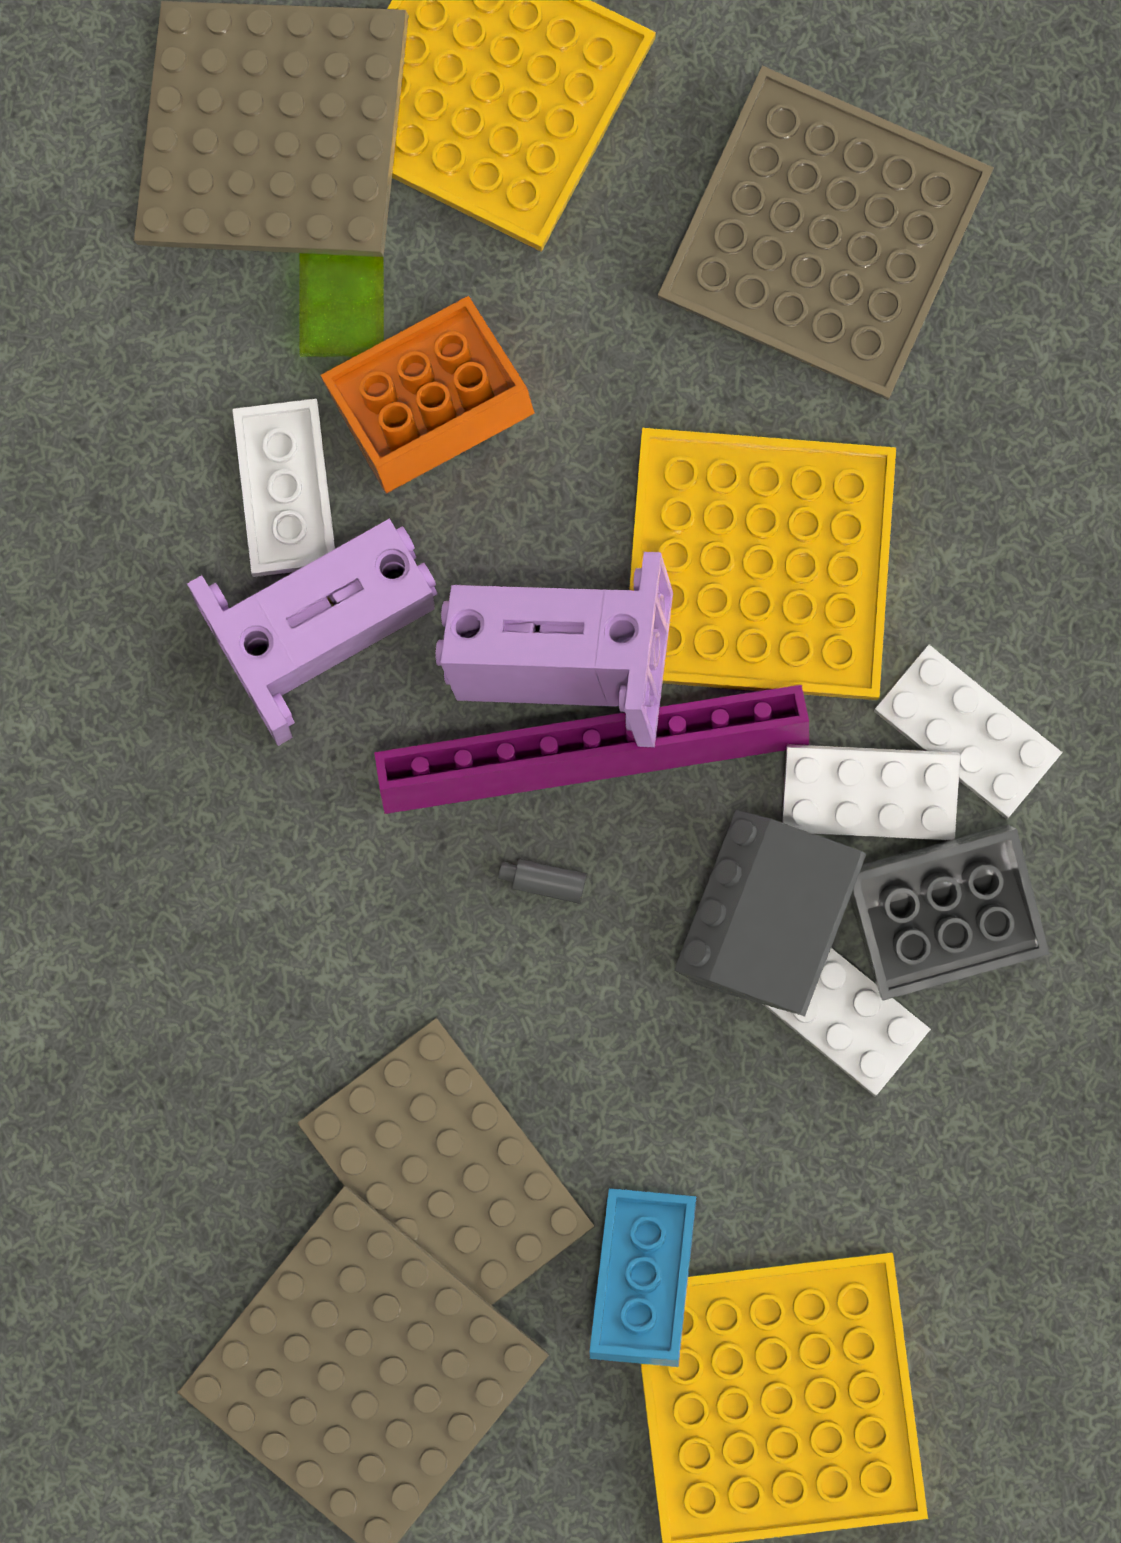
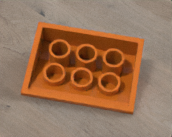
[320,296,535,493]

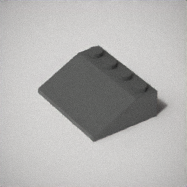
[674,810,866,1017]
[850,824,1050,1001]

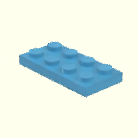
[589,1188,696,1367]

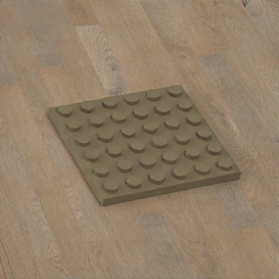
[134,1,409,257]
[658,65,994,400]
[177,1186,550,1543]

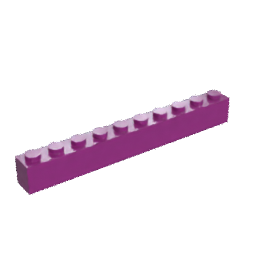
[374,685,809,814]

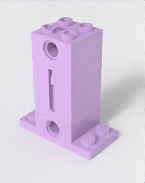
[187,518,437,746]
[436,552,673,747]

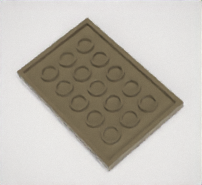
[297,1018,595,1306]

